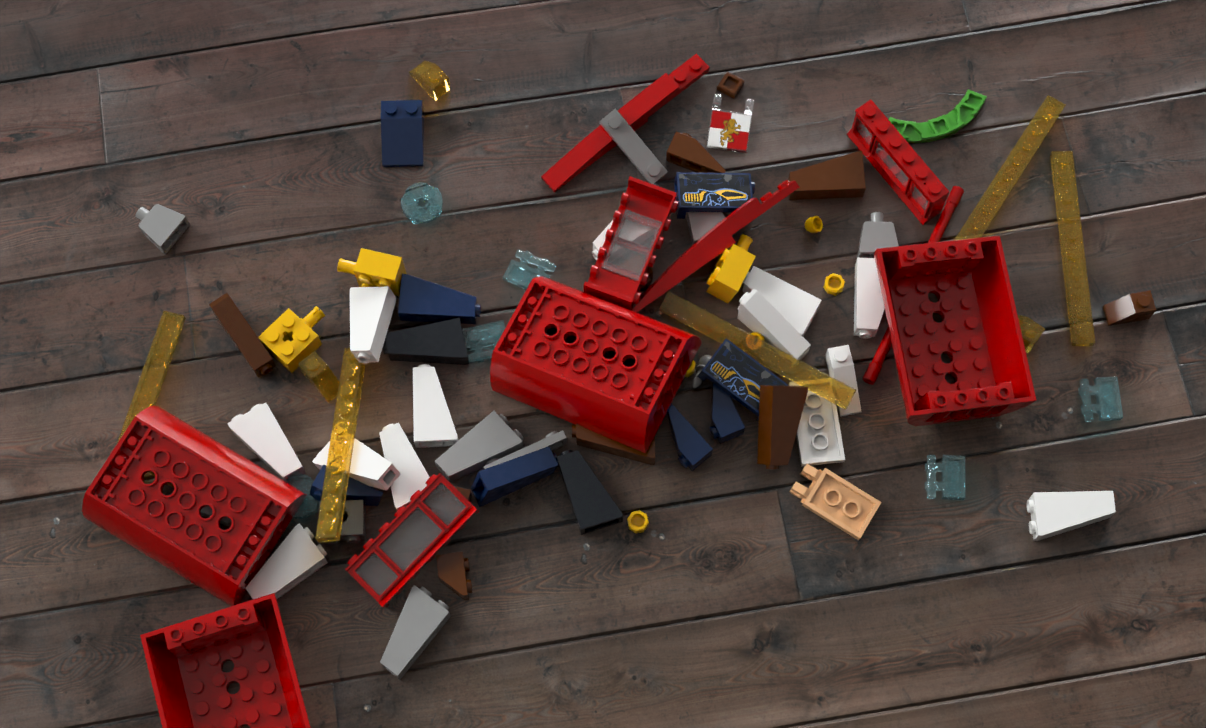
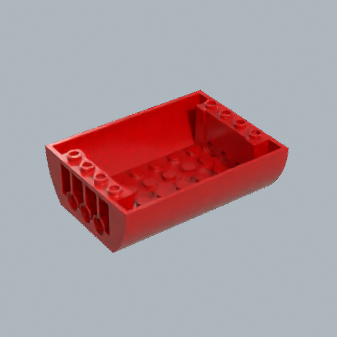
[874,236,1036,426]
[490,276,702,453]
[82,406,307,606]
[140,593,311,728]

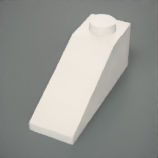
[825,345,862,417]

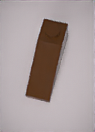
[666,131,726,173]

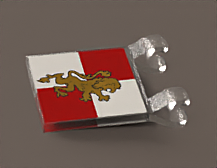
[706,94,754,153]

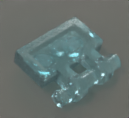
[503,249,556,290]
[462,320,505,363]
[1078,377,1123,422]
[925,455,965,500]

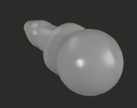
[693,355,712,388]

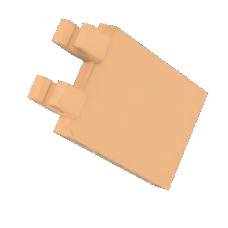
[789,464,881,540]

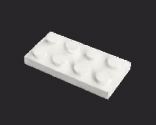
[789,378,845,467]

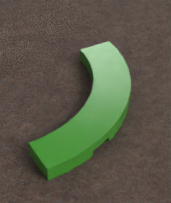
[889,89,987,143]

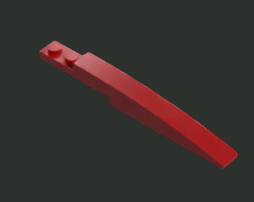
[541,53,710,192]
[631,180,800,313]

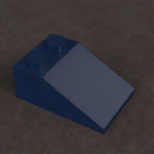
[381,100,424,167]

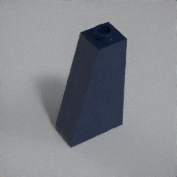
[398,274,481,324]
[470,446,558,507]

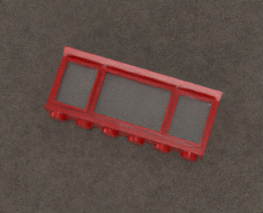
[847,100,949,225]
[345,473,480,608]

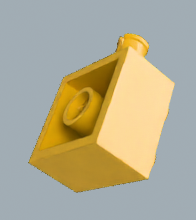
[706,234,756,304]
[337,248,406,296]
[258,306,325,373]

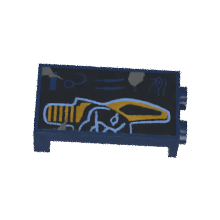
[674,172,755,219]
[697,339,788,422]

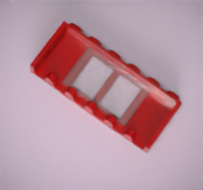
[584,176,679,310]

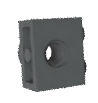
[319,500,366,544]

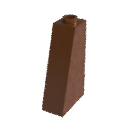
[788,151,866,200]
[209,293,276,377]
[757,385,808,469]
[572,424,655,465]

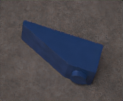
[709,383,745,444]
[667,403,713,471]
[309,464,383,506]

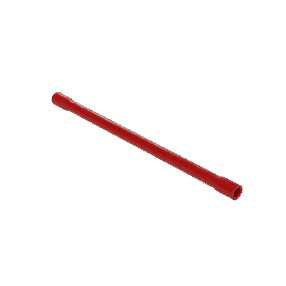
[862,186,964,385]

